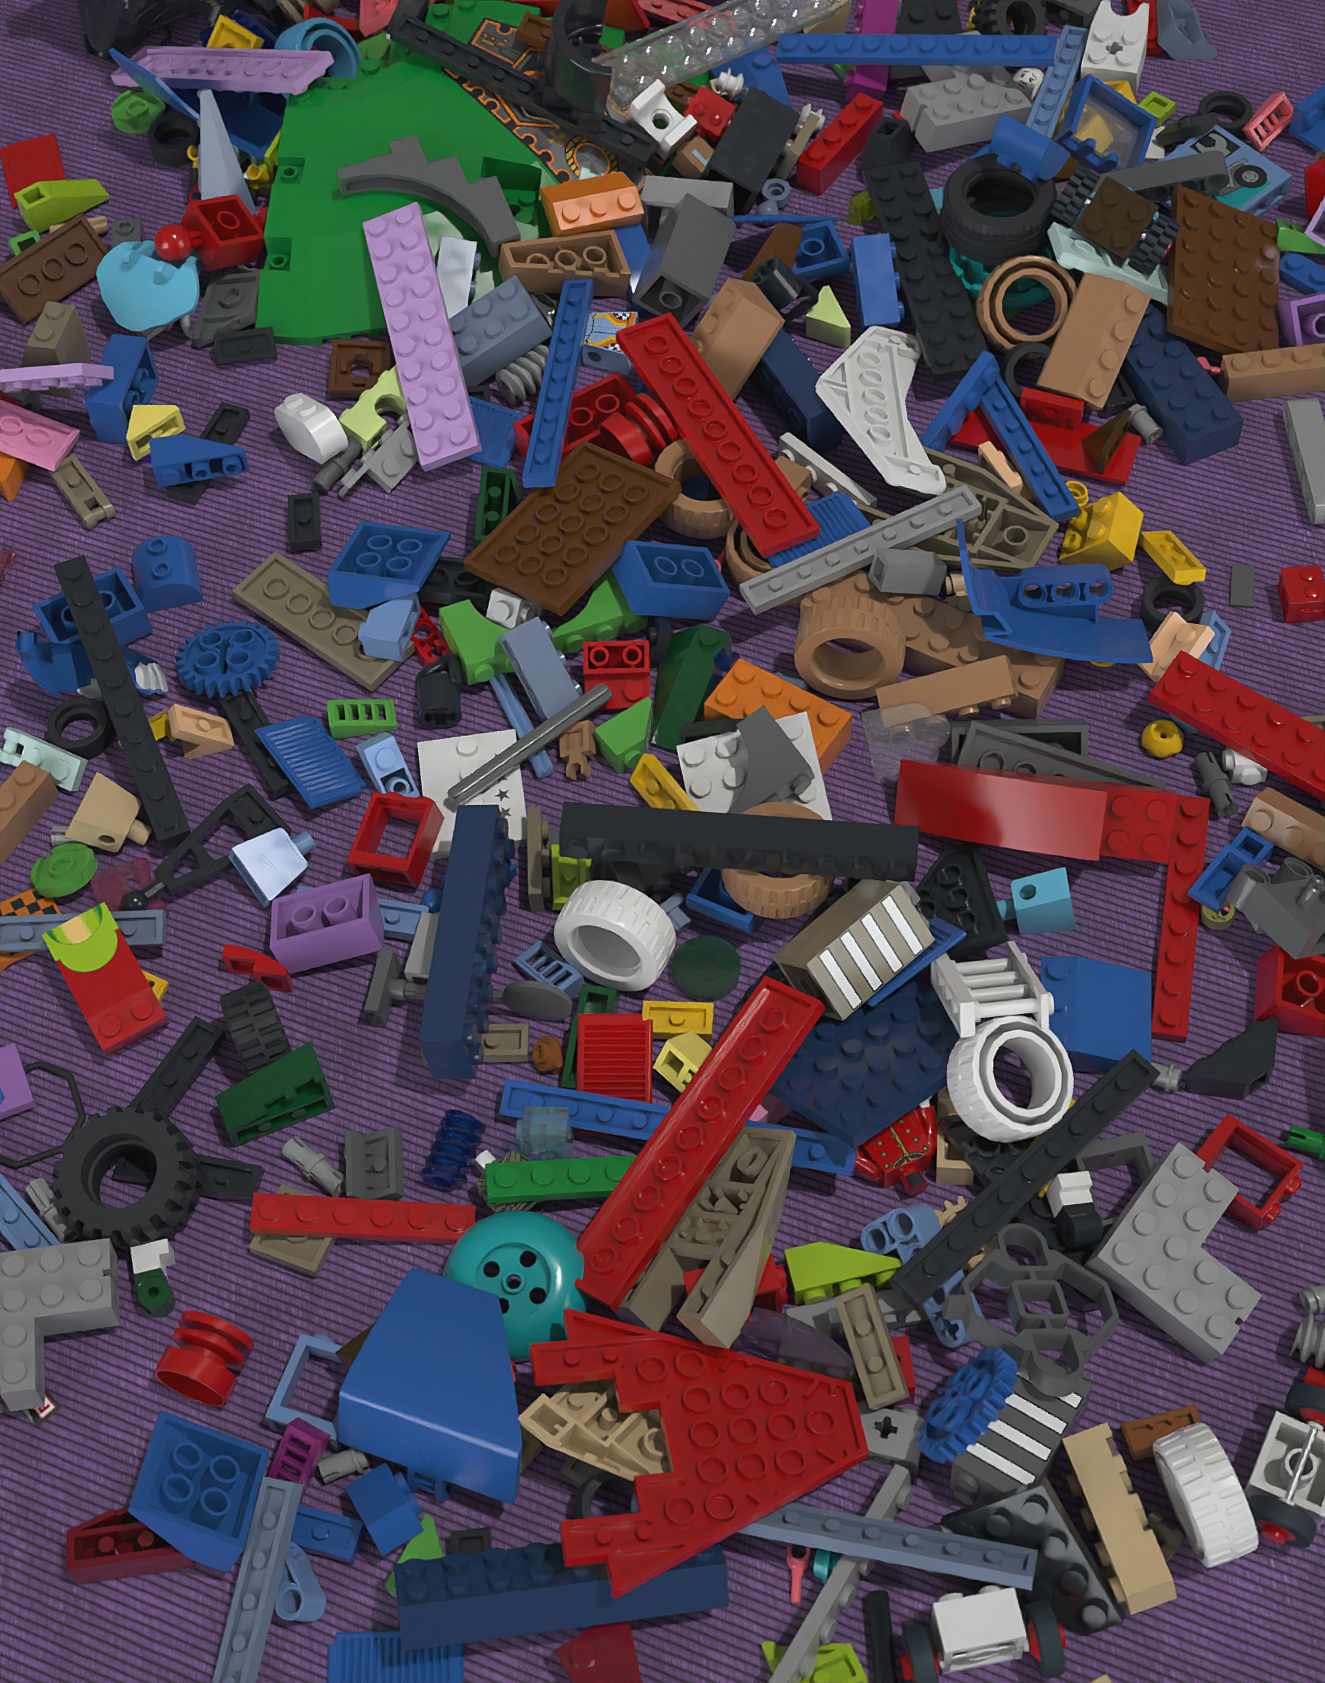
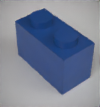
[345,1462,424,1556]

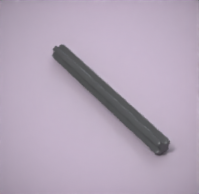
[447,683,612,806]

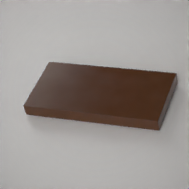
[0,213,110,325]

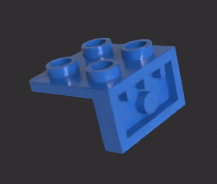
[1289,84,1325,152]

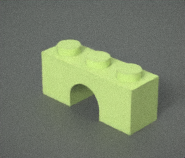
[338,364,407,455]

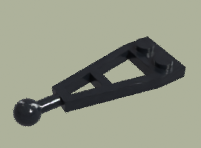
[120,783,291,911]

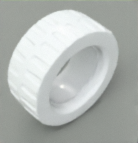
[554,880,676,991]
[947,1015,1074,1143]
[1153,1423,1259,1567]

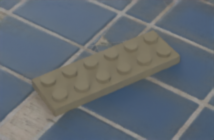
[232,551,416,692]

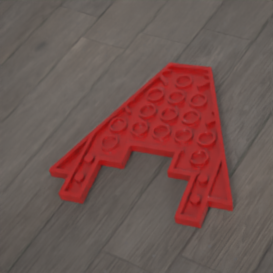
[529,1308,869,1598]

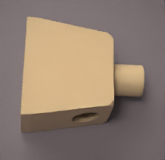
[65,772,153,852]

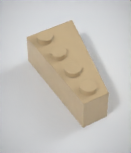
[1062,1422,1177,1615]

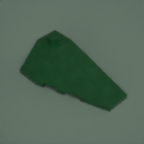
[651,624,732,755]

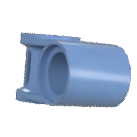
[274,1541,326,1622]

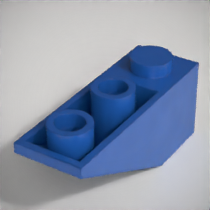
[149,434,250,487]

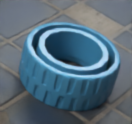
[274,17,362,101]

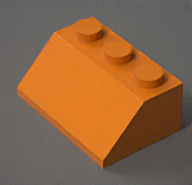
[539,171,644,237]

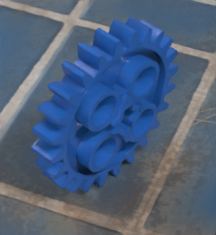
[174,618,281,698]
[916,1347,1019,1464]

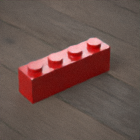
[797,92,884,196]

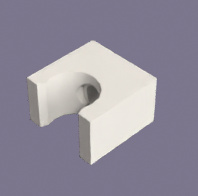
[626,79,697,161]

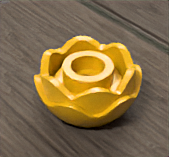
[1142,719,1184,758]

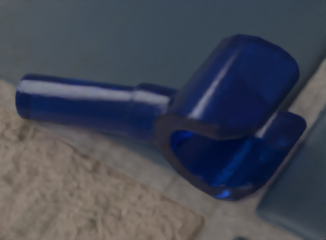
[714,648,740,673]

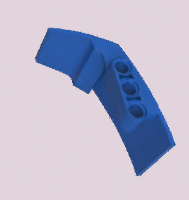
[956,519,1153,663]

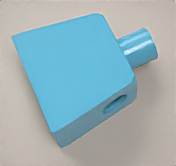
[997,867,1076,935]

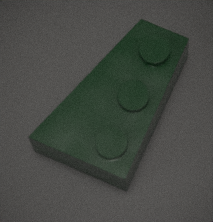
[473,466,523,550]
[215,1041,336,1148]

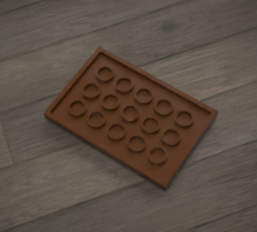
[1166,185,1280,355]
[462,440,682,617]

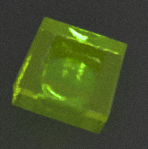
[848,188,875,226]

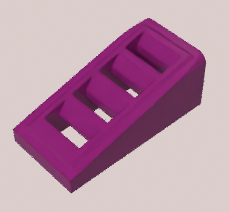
[268,1417,331,1504]

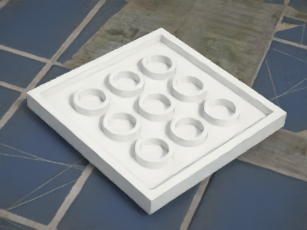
[676,712,833,870]

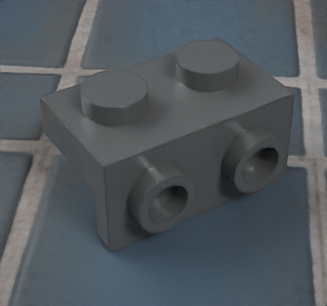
[343,1126,404,1201]

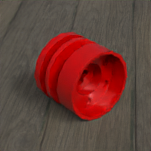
[598,392,679,468]
[153,1310,255,1407]

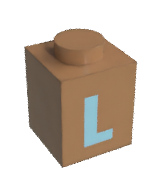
[671,134,714,180]

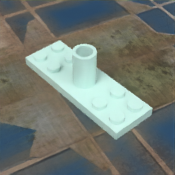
[1048,222,1169,307]

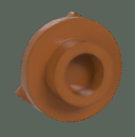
[532,1036,565,1074]

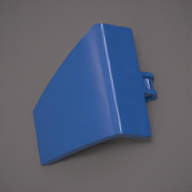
[108,47,284,160]
[338,1268,522,1504]

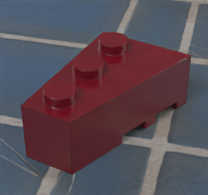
[66,1504,196,1584]
[555,1621,642,1683]

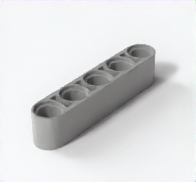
[1283,398,1325,525]

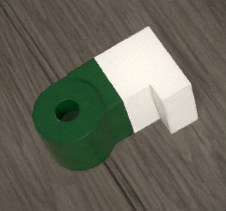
[130,1239,176,1318]

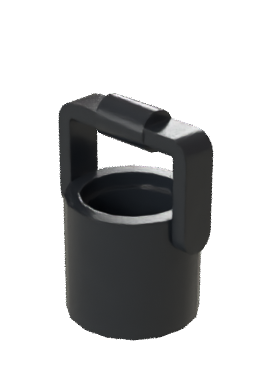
[749,256,819,324]
[416,653,462,729]

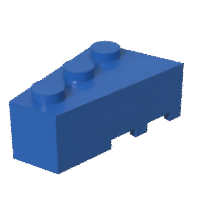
[847,233,904,333]

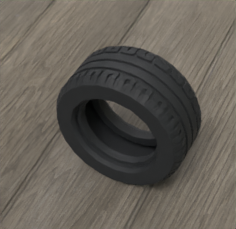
[942,153,1058,266]

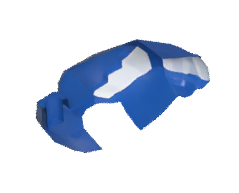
[15,631,168,701]

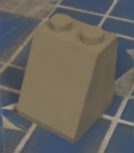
[20,301,92,398]

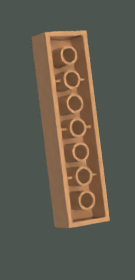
[800,569,1065,719]

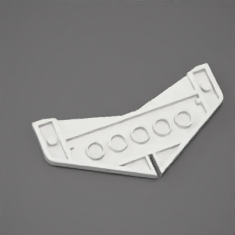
[815,326,946,496]

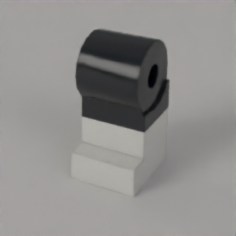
[1046,1171,1103,1248]

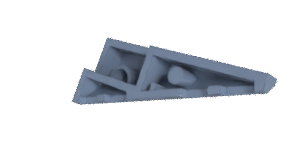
[1156,0,1219,61]
[197,88,256,216]

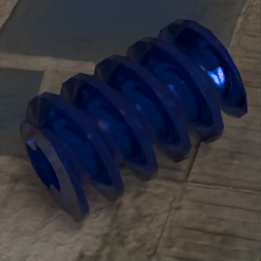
[420,1109,487,1192]

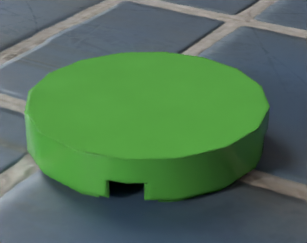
[111,89,167,134]
[30,842,98,898]

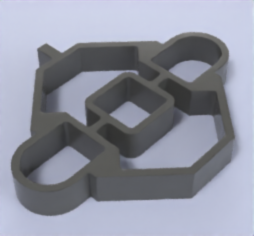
[942,1223,1119,1397]

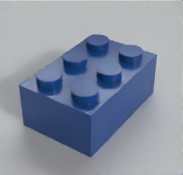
[83,334,160,446]
[611,540,731,620]
[32,566,153,646]

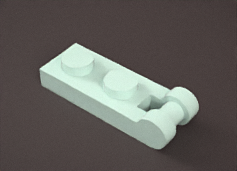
[0,727,88,791]

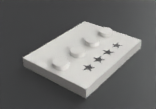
[417,729,527,860]

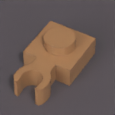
[560,720,596,781]

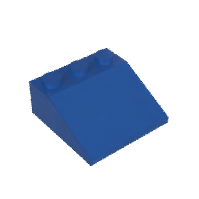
[327,521,451,609]
[1041,956,1152,1071]
[128,1410,270,1573]

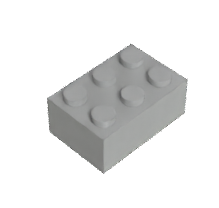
[640,175,734,251]

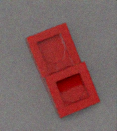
[222,944,294,993]

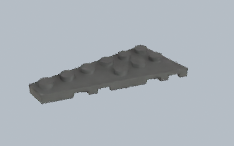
[956,719,1167,788]

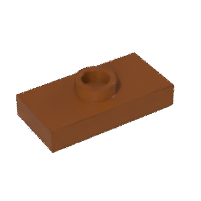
[1120,1404,1202,1465]

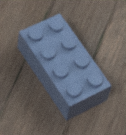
[449,275,553,387]

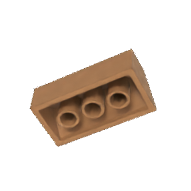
[1036,273,1152,412]
[690,278,785,401]

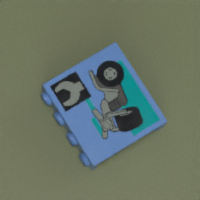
[1157,124,1292,218]

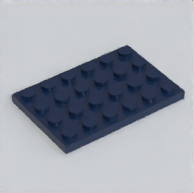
[768,977,1003,1149]

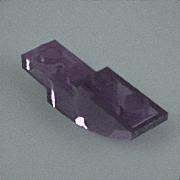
[730,1307,860,1384]

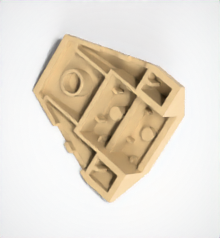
[517,1379,671,1481]

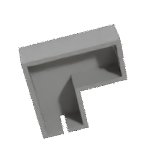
[900,30,1033,153]
[1083,1142,1262,1364]
[0,1238,120,1413]

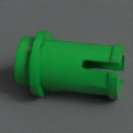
[1286,1124,1325,1160]

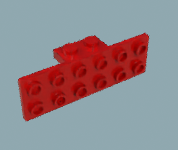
[947,387,1142,485]

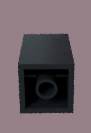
[699,86,802,216]

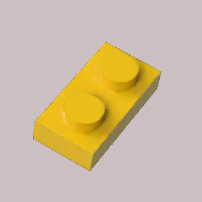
[642,1000,714,1041]

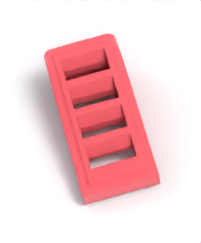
[1243,92,1294,152]

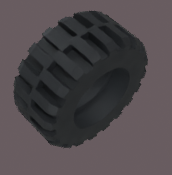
[52,1105,203,1253]

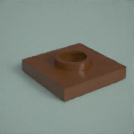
[328,339,393,398]

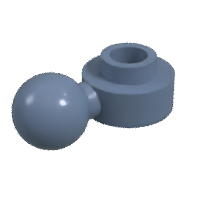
[756,178,790,225]

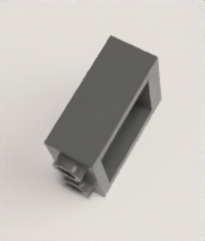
[1069,1131,1155,1238]

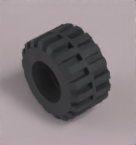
[971,0,1049,35]
[220,980,292,1076]

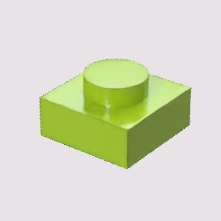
[1138,91,1176,127]

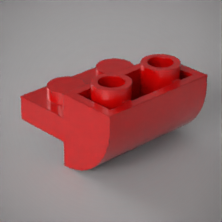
[583,640,651,712]

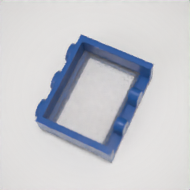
[1053,74,1157,174]

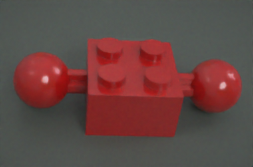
[154,194,269,271]

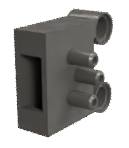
[1225,857,1325,960]

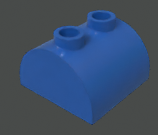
[991,113,1071,183]
[792,219,851,283]
[132,535,204,613]
[686,867,780,934]

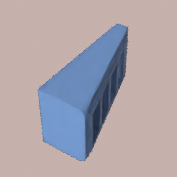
[513,940,584,998]

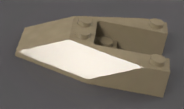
[855,446,1059,573]
[612,1126,797,1349]

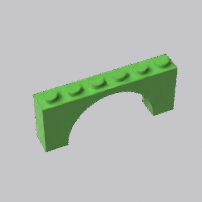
[439,563,648,685]

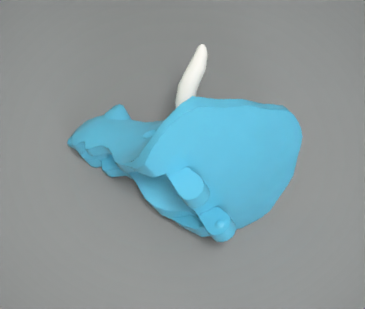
[96,240,205,337]

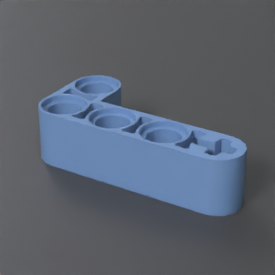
[861,1203,984,1348]

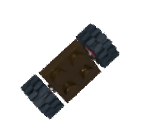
[1050,165,1181,274]

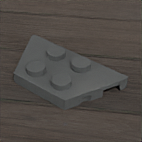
[192,264,260,347]

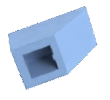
[356,732,420,798]

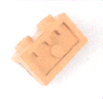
[977,441,1034,503]
[1137,611,1215,682]

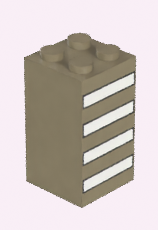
[772,879,935,1021]

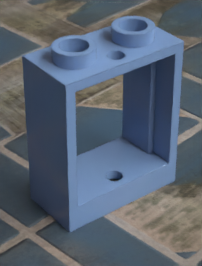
[265,1333,345,1452]

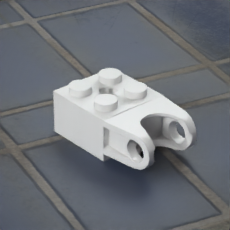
[1081,0,1149,96]

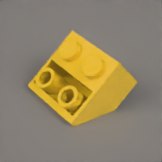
[1059,491,1144,571]

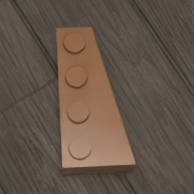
[498,229,631,297]

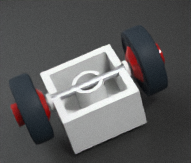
[1244,1383,1325,1548]
[899,1585,1066,1683]

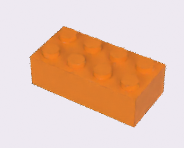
[704,658,852,776]

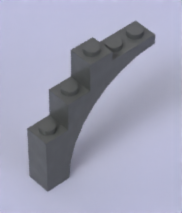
[336,135,521,258]

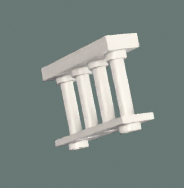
[930,941,1054,1038]

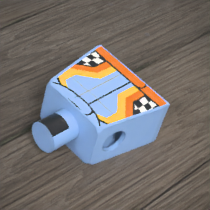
[582,312,639,375]

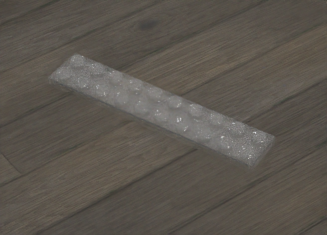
[591,0,842,109]

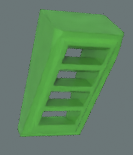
[1275,218,1325,254]
[326,699,398,740]

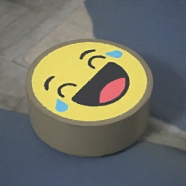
[1199,903,1236,930]

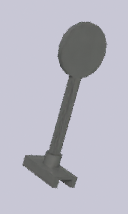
[364,949,573,1028]

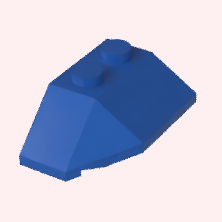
[707,35,792,108]

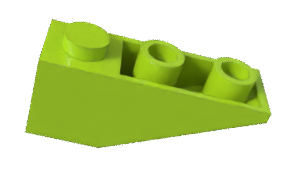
[14,179,110,234]
[784,1241,904,1305]

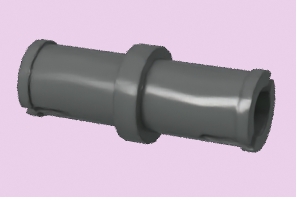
[311,437,363,494]
[1194,752,1239,817]

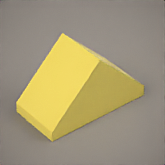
[126,405,186,461]

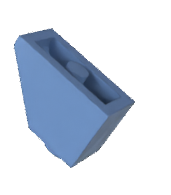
[358,592,421,662]

